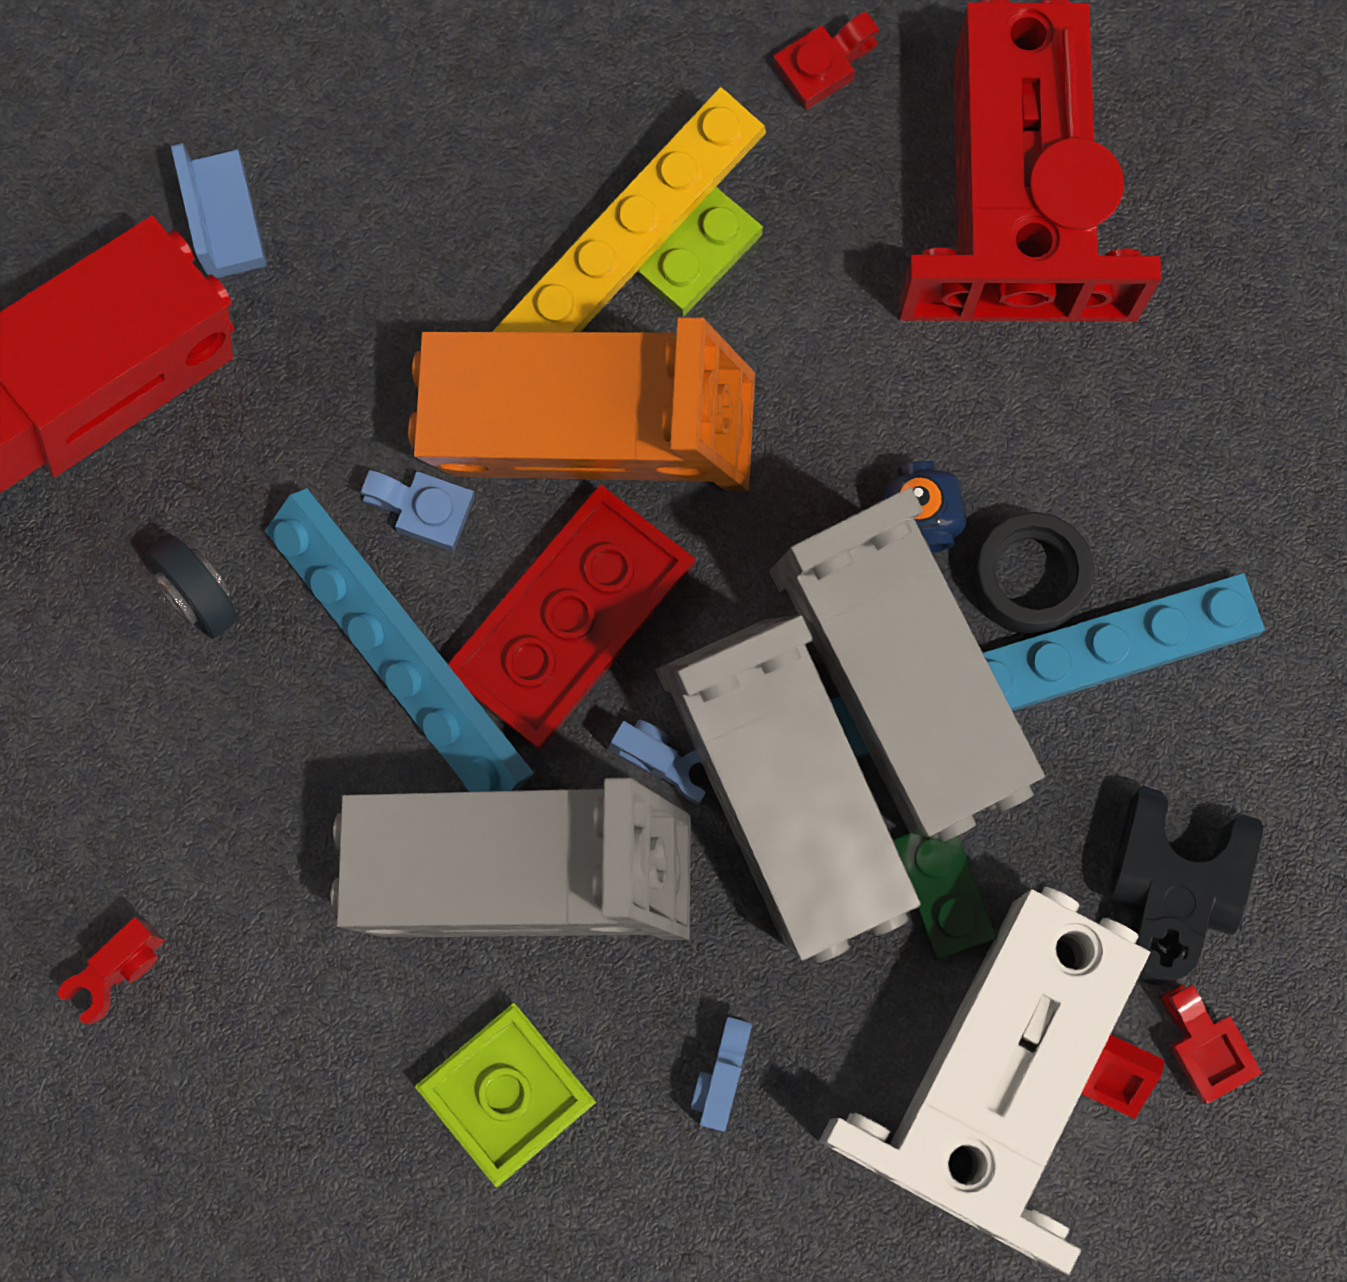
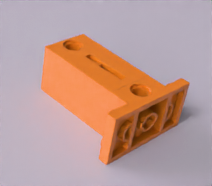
[408,318,755,492]

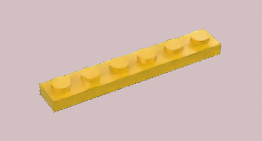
[492,87,766,332]

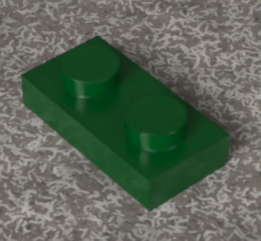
[893,834,997,961]

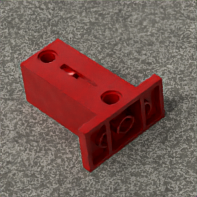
[899,0,1161,322]

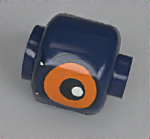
[881,461,966,554]

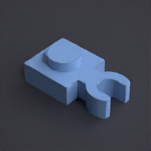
[690,1017,753,1132]

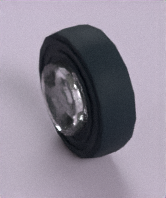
[145,534,238,639]

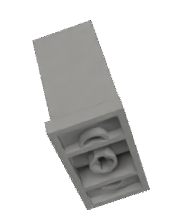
[769,487,1045,842]
[655,615,921,963]
[331,778,691,940]

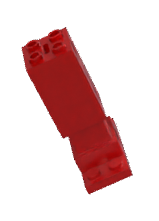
[0,215,234,493]

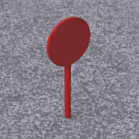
[1030,26,1124,230]

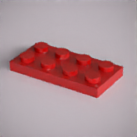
[448,484,696,752]

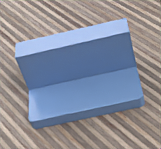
[171,143,267,278]

